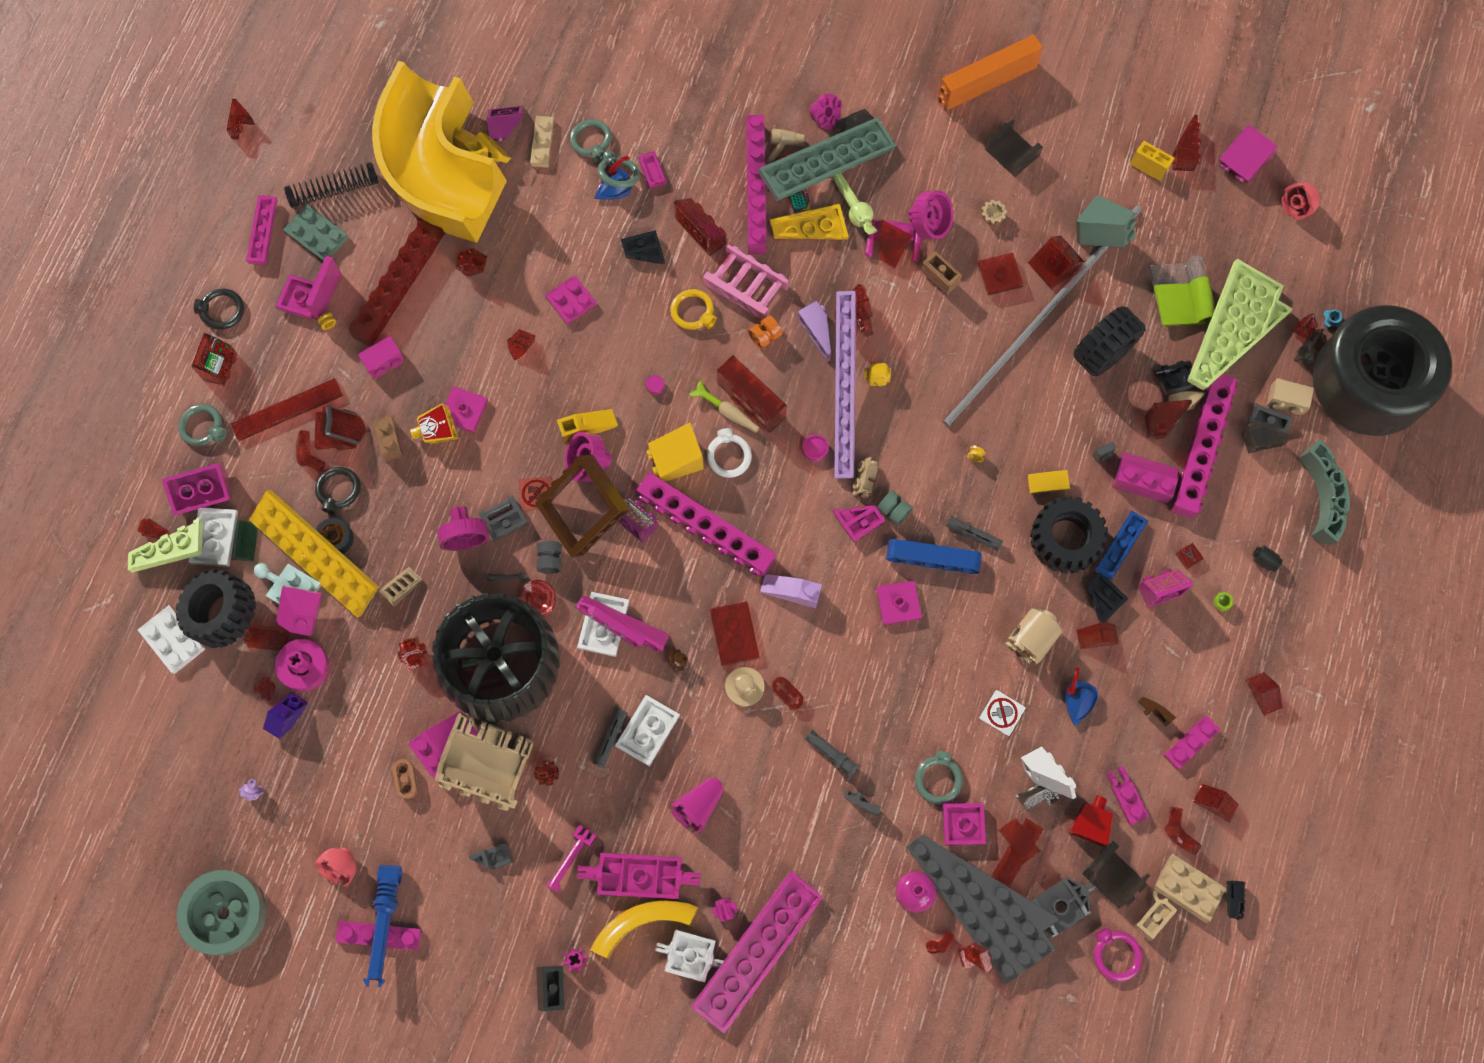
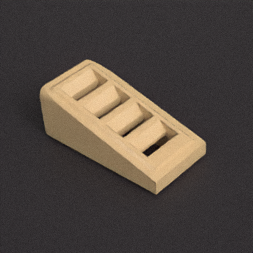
[379,567,423,607]

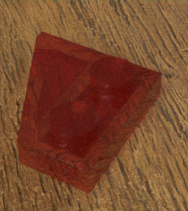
[879,220,913,269]

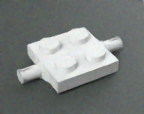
[655,930,724,982]

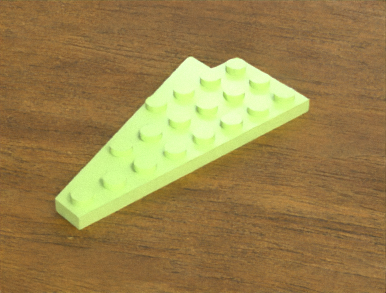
[1187,259,1292,390]

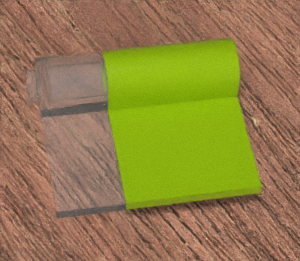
[1149,255,1216,326]

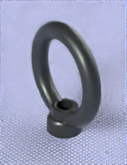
[194,288,244,330]
[315,467,361,515]

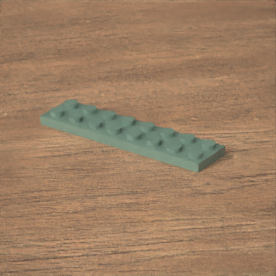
[758,117,896,201]

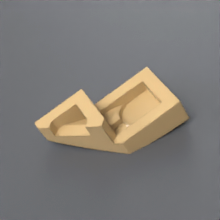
[1168,392,1206,413]

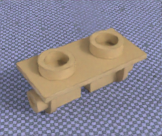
[853,457,878,498]

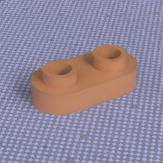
[392,759,418,799]

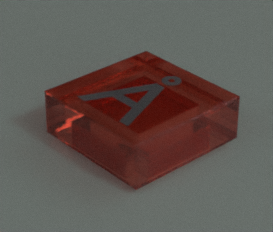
[1175,543,1204,570]

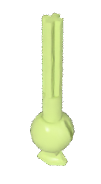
[832,173,878,234]

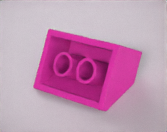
[1112,452,1178,504]
[162,462,231,516]

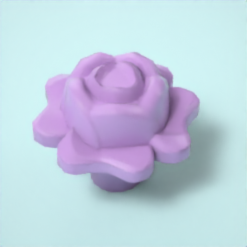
[238,779,264,801]

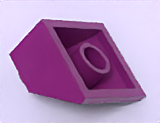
[486,105,524,141]

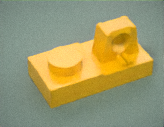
[477,131,511,163]

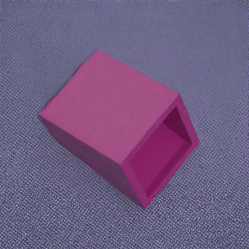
[1219,124,1277,184]

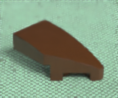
[1138,697,1176,726]

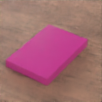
[305,256,341,320]

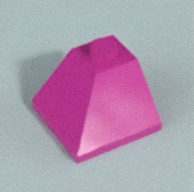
[276,585,322,636]

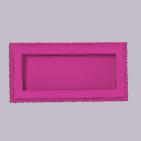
[638,151,667,189]

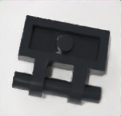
[1154,360,1198,396]

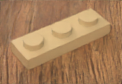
[530,116,554,167]

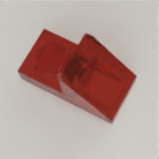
[226,99,255,140]

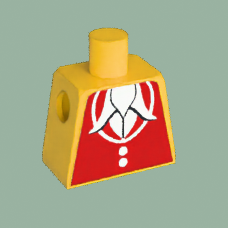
[410,403,459,444]

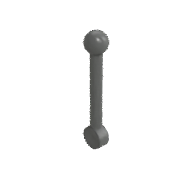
[486,573,527,581]

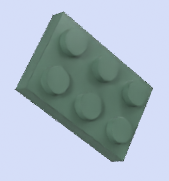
[283,204,349,262]

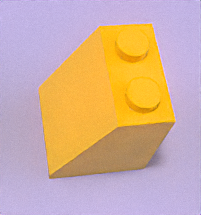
[646,423,704,482]

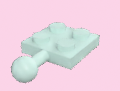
[254,563,321,604]

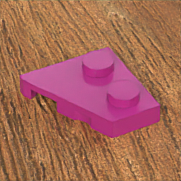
[833,505,885,542]

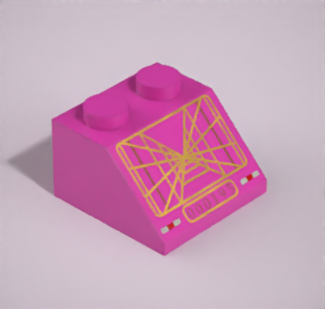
[1138,569,1193,608]

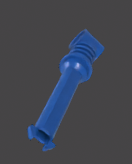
[363,865,402,988]

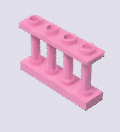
[703,244,789,320]

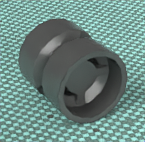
[536,541,562,574]

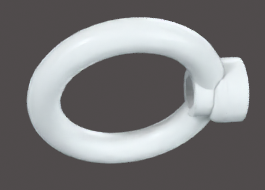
[707,428,752,478]

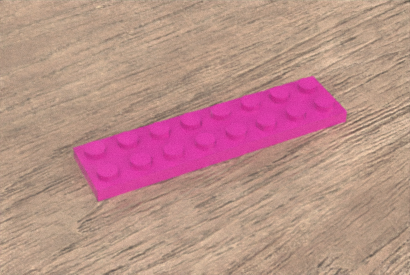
[691,871,823,1033]

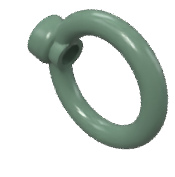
[570,119,612,162]
[598,150,640,188]
[178,404,227,447]
[915,751,963,804]

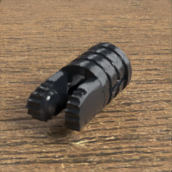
[1226,881,1246,920]

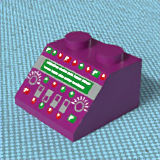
[618,498,658,543]

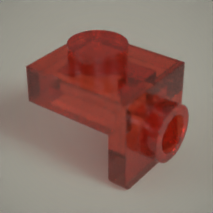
[958,942,992,972]

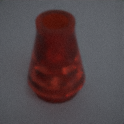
[138,518,169,539]

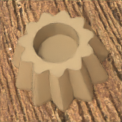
[981,199,1008,225]

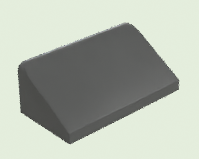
[1249,403,1293,435]

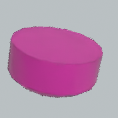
[646,375,665,395]

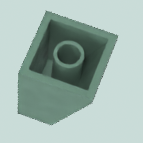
[1076,195,1136,248]

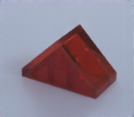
[1076,623,1119,649]
[1246,672,1283,716]
[1193,784,1239,822]

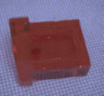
[507,329,536,360]

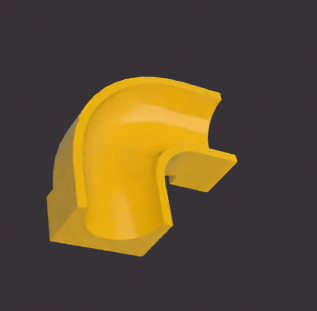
[372,61,507,243]

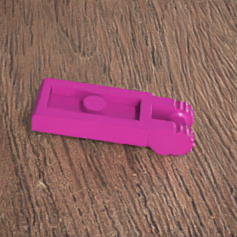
[1106,766,1149,825]

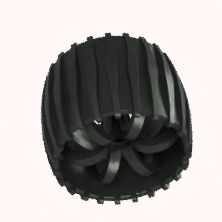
[432,593,560,722]

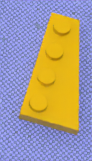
[770,204,849,240]

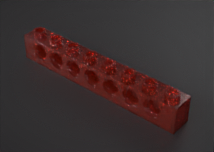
[349,218,446,347]

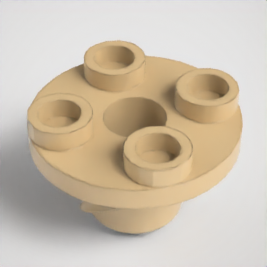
[725,667,764,707]

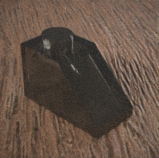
[1241,422,1290,454]

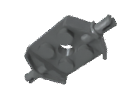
[1031,877,1099,938]

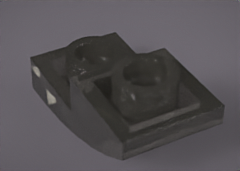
[834,109,874,133]

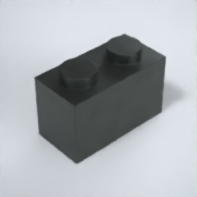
[536,965,564,1011]

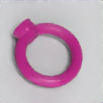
[1094,927,1143,982]

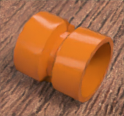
[748,315,783,349]

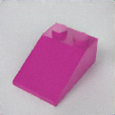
[408,711,477,778]

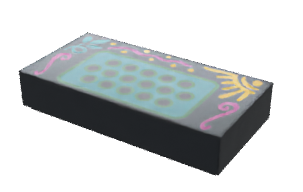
[789,189,812,214]

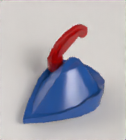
[595,156,632,200]
[1065,667,1098,727]

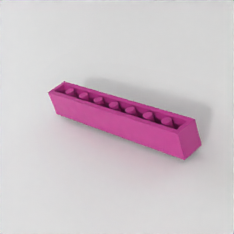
[746,115,766,254]

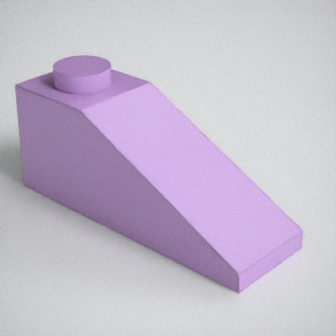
[797,301,831,362]
[760,574,822,608]

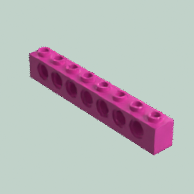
[1170,374,1238,519]
[636,472,776,577]

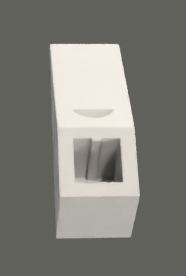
[1021,747,1076,799]

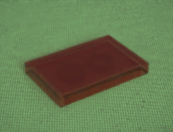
[710,601,760,666]

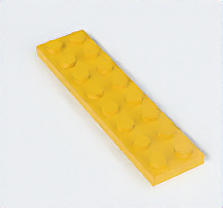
[249,490,379,617]

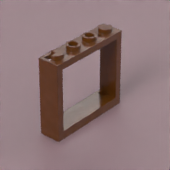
[535,454,630,558]

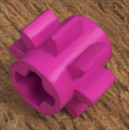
[712,898,738,922]
[563,947,589,973]

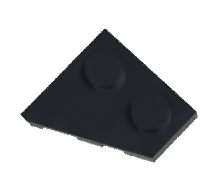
[621,230,665,264]
[1085,573,1129,625]

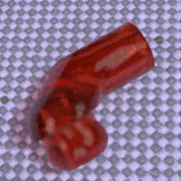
[926,931,955,954]

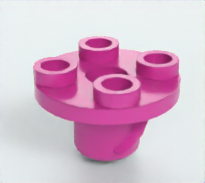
[809,93,842,130]

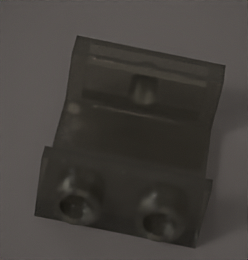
[985,119,1043,177]
[1082,841,1150,909]

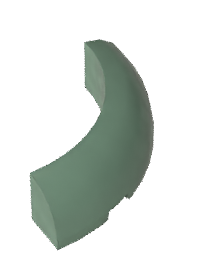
[1298,439,1350,544]

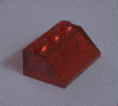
[674,198,727,257]

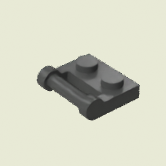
[479,495,528,542]

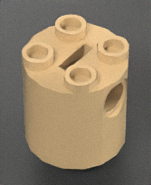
[1005,608,1062,665]

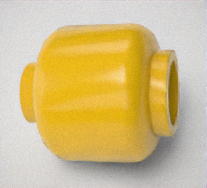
[864,362,891,387]

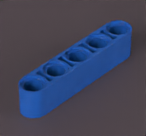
[886,539,982,574]

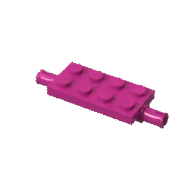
[577,853,701,900]

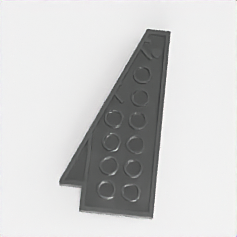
[907,835,1059,985]

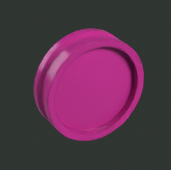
[802,434,829,462]

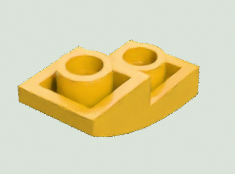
[1028,470,1070,494]

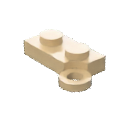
[1135,890,1177,941]

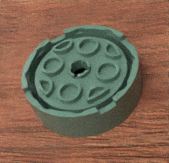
[177,870,267,956]

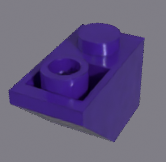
[263,693,308,739]

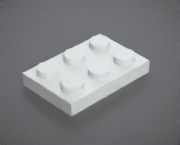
[189,508,239,567]
[577,592,630,657]
[138,605,205,674]
[615,695,680,767]

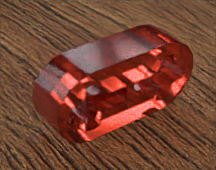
[772,677,804,710]

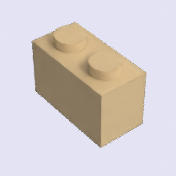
[1267,378,1314,415]

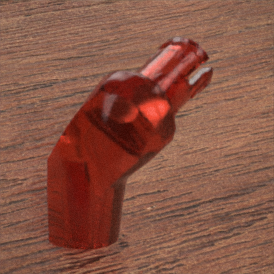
[296,430,326,473]
[1164,807,1201,855]

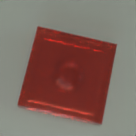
[977,253,1024,296]

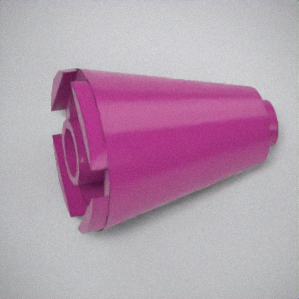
[669,778,724,834]

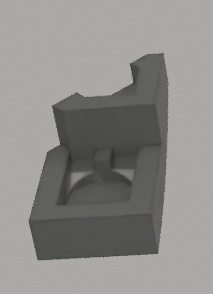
[844,791,881,817]
[469,843,514,869]

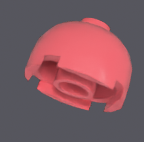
[1282,182,1320,220]
[314,847,357,887]

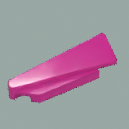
[575,595,669,653]

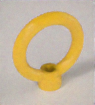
[670,289,717,330]

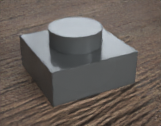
[1092,442,1116,462]

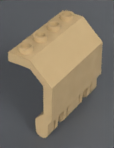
[435,713,534,811]

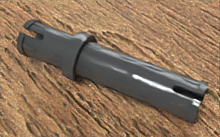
[946,516,1003,551]
[593,708,628,768]

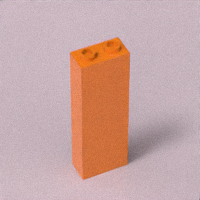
[937,34,1043,111]

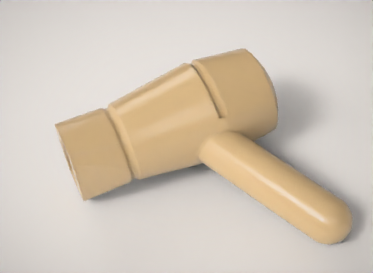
[767,129,804,164]

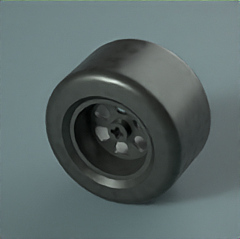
[1313,305,1453,436]

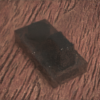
[1016,784,1059,809]

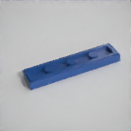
[1095,511,1148,580]

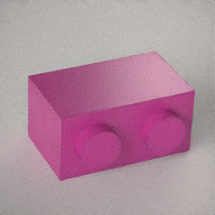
[358,336,405,379]

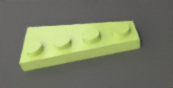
[128,518,203,573]

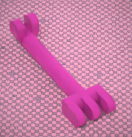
[546,824,597,893]

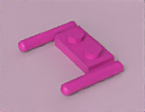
[865,219,922,262]

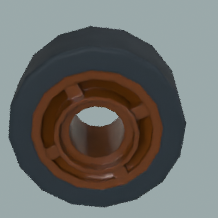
[315,518,354,554]

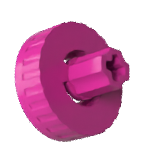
[908,191,953,239]
[565,432,612,483]
[437,506,490,551]
[275,639,330,692]

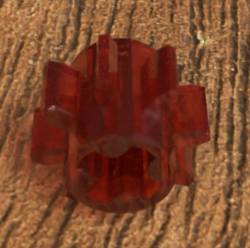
[534,761,559,786]

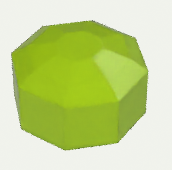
[1213,592,1234,612]

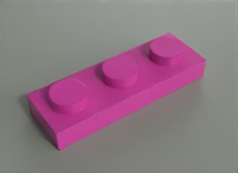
[1163,715,1221,770]

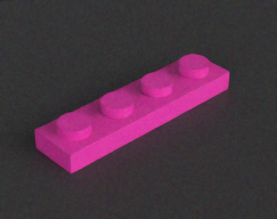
[246,195,278,265]
[336,921,422,950]

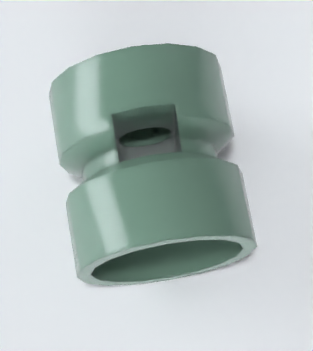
[877,490,913,526]

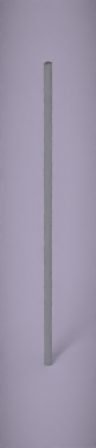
[943,206,1142,427]

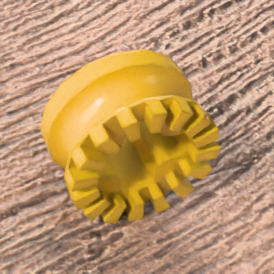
[317,312,337,330]
[967,446,986,462]

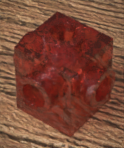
[456,248,487,277]
[397,637,428,671]

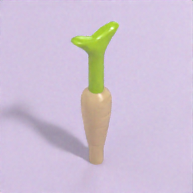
[689,380,760,433]

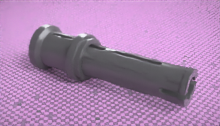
[805,730,861,780]

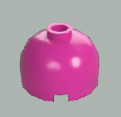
[896,871,937,913]

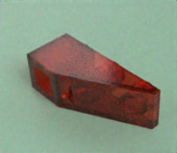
[1172,115,1201,171]

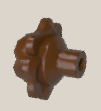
[668,649,688,672]

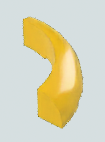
[590,900,698,959]

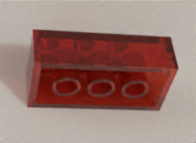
[717,355,787,433]

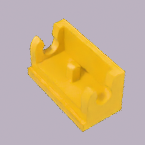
[1130,141,1175,182]

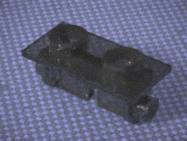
[1294,328,1327,367]

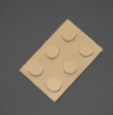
[1153,854,1226,923]

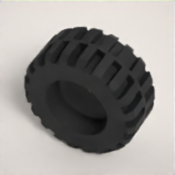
[1073,306,1146,377]
[1030,496,1108,574]
[176,569,256,648]

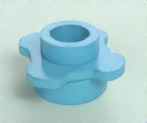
[1323,309,1343,328]

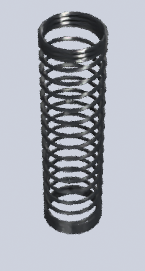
[284,161,379,209]

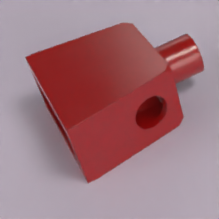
[1067,795,1113,848]

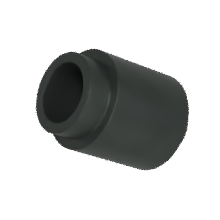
[1252,545,1283,572]

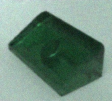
[231,520,258,561]

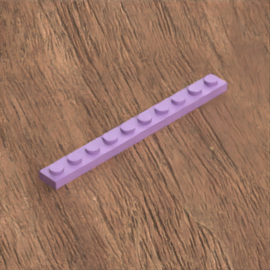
[835,291,856,479]

